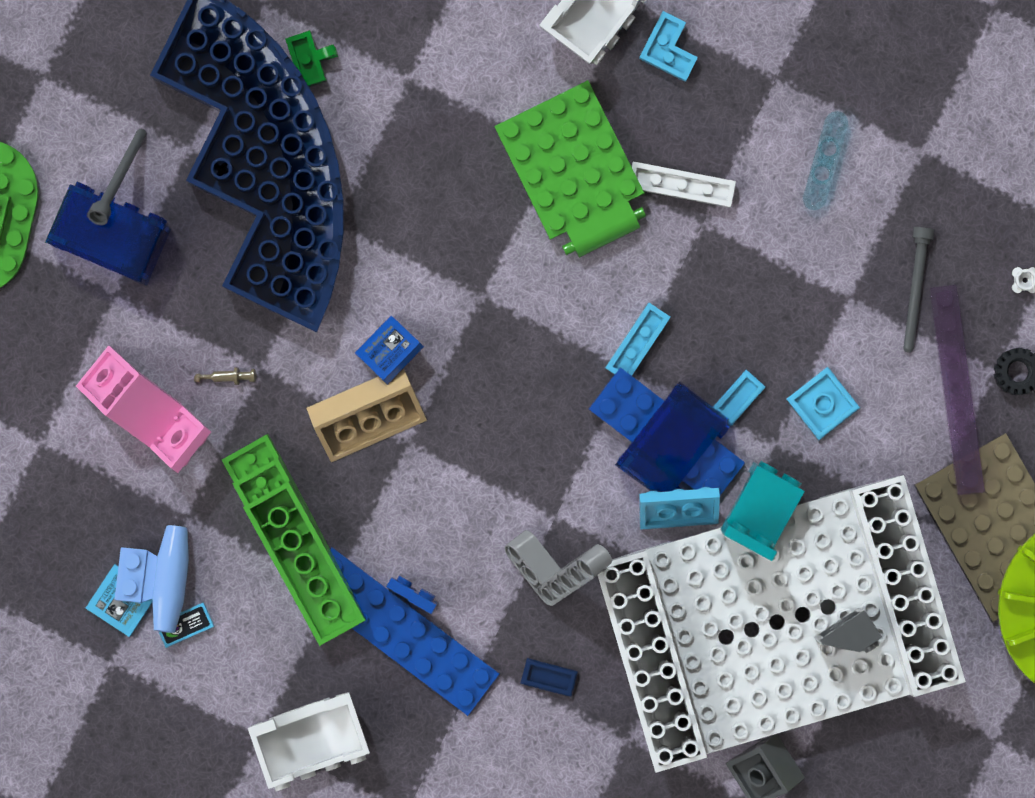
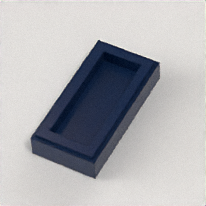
[520,658,578,697]

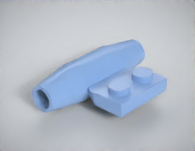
[114,525,189,633]

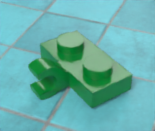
[285,30,338,87]

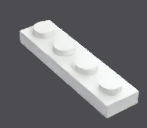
[632,162,736,208]

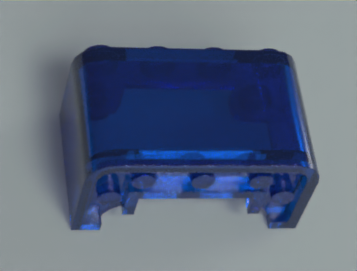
[45,181,171,286]

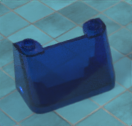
[615,380,730,492]

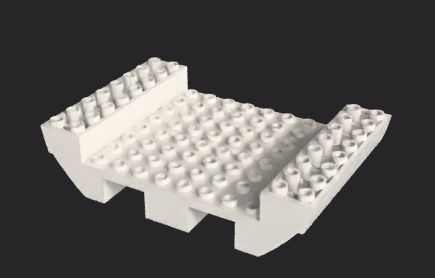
[598,475,965,773]

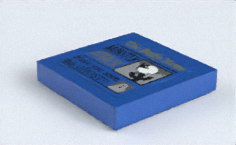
[355,316,424,385]

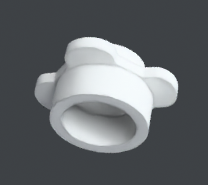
[1012,267,1035,293]

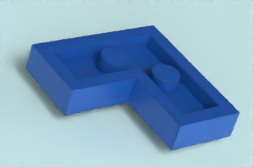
[386,576,437,614]

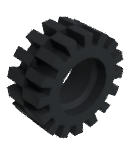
[994,348,1035,395]

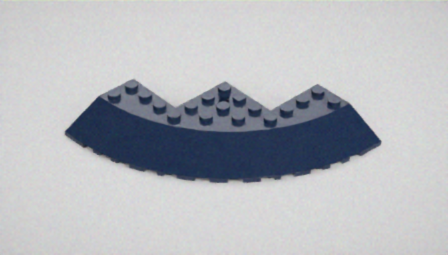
[150,0,344,332]

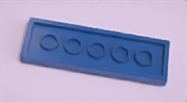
[588,367,745,495]

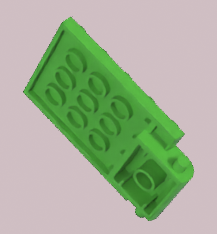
[494,80,646,258]

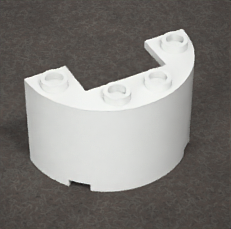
[539,0,647,65]
[248,692,370,791]

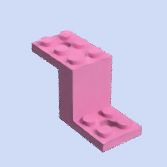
[76,346,211,473]

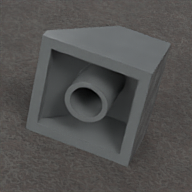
[814,608,882,653]
[725,734,805,798]

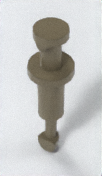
[194,367,256,385]

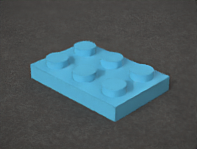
[639,487,720,530]

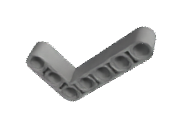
[505,530,612,606]

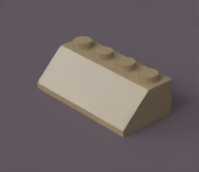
[307,368,427,462]

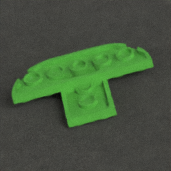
[0,142,39,288]

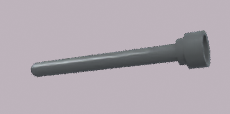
[87,129,146,225]
[903,227,935,353]

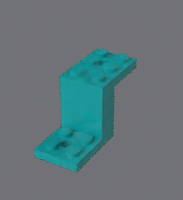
[720,461,805,561]

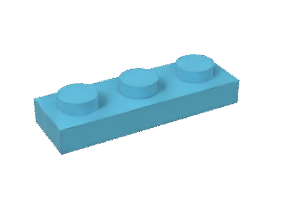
[605,303,670,376]

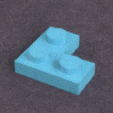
[639,11,698,82]

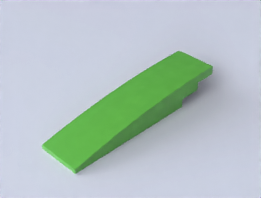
[222,434,366,646]

